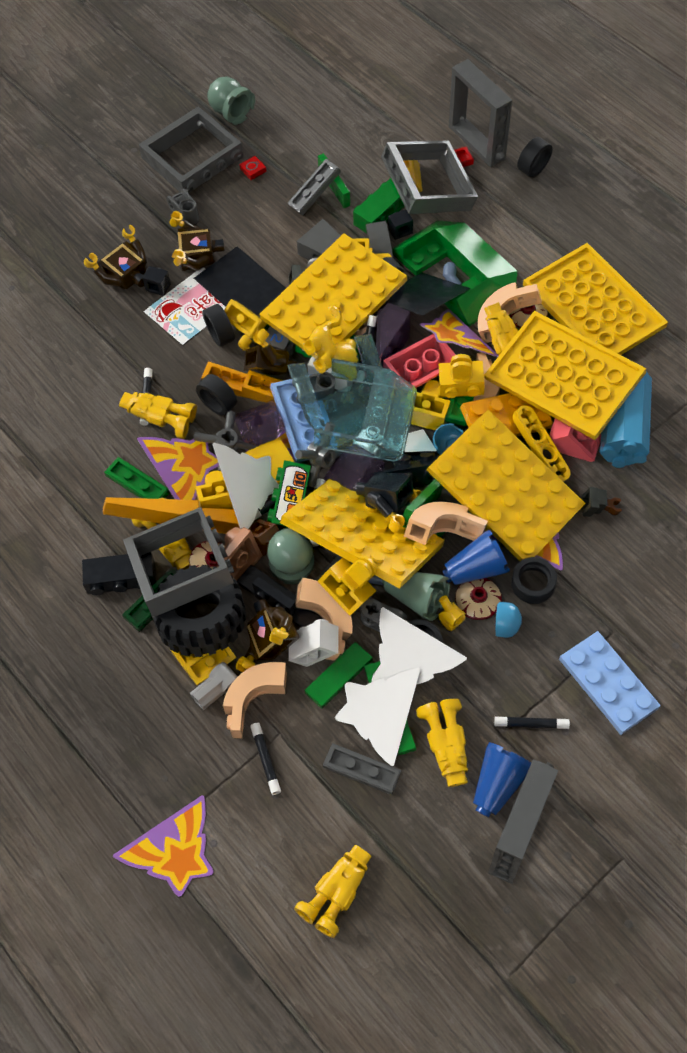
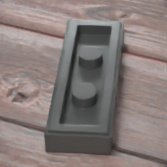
[288,159,341,216]
[323,743,402,795]

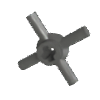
[194,411,260,471]
[295,422,345,487]

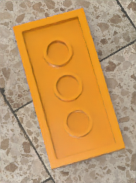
[460,393,553,437]

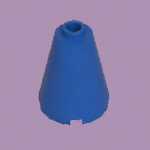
[442,530,510,585]
[473,742,531,817]

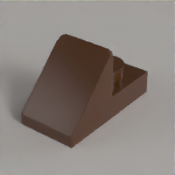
[249,519,280,556]

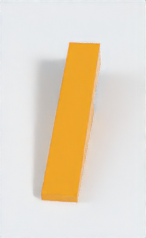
[201,361,329,410]
[103,497,240,534]

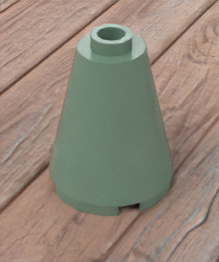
[382,572,450,621]

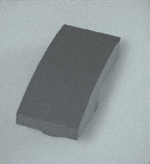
[366,221,393,258]

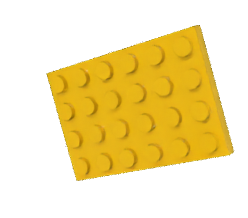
[259,233,407,359]
[523,243,668,355]
[484,311,646,440]
[427,410,586,561]
[280,479,445,589]

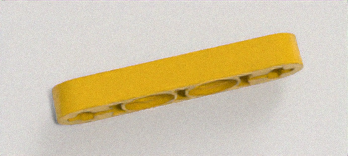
[513,405,570,482]

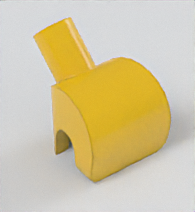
[439,595,466,631]

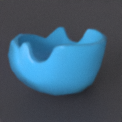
[432,423,464,455]
[495,602,522,638]

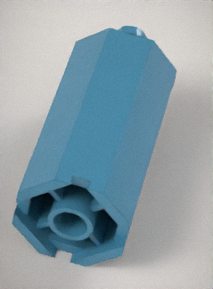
[600,371,652,468]

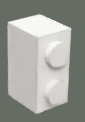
[288,619,339,667]

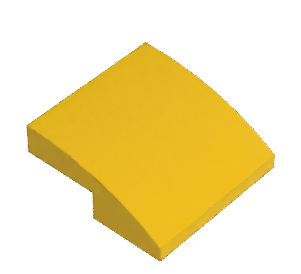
[240,437,294,484]
[169,646,237,685]

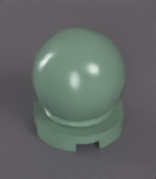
[207,76,255,125]
[267,528,314,584]

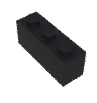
[82,551,156,595]

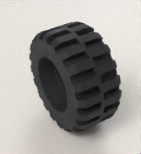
[153,565,246,657]

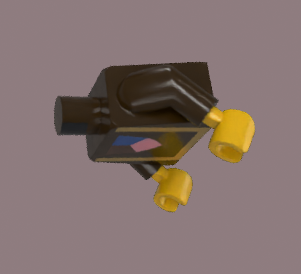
[170,211,225,271]
[84,225,147,289]
[238,329,297,375]
[236,599,300,672]

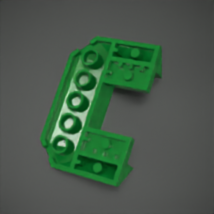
[392,220,517,327]

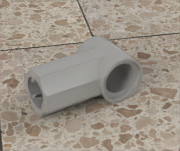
[190,662,238,710]

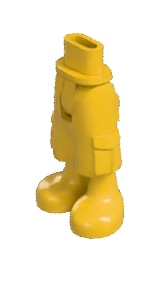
[484,302,519,355]
[119,392,197,439]
[131,498,191,570]
[416,699,468,787]
[294,845,372,938]

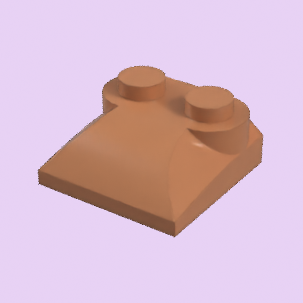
[224,527,262,581]

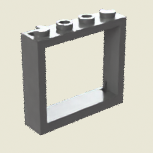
[449,59,512,167]
[139,106,243,193]
[381,140,478,214]
[123,507,235,617]
[488,759,558,884]

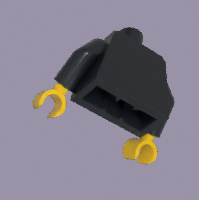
[356,473,422,533]

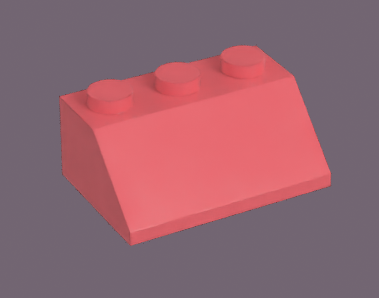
[383,333,456,393]
[549,418,601,462]

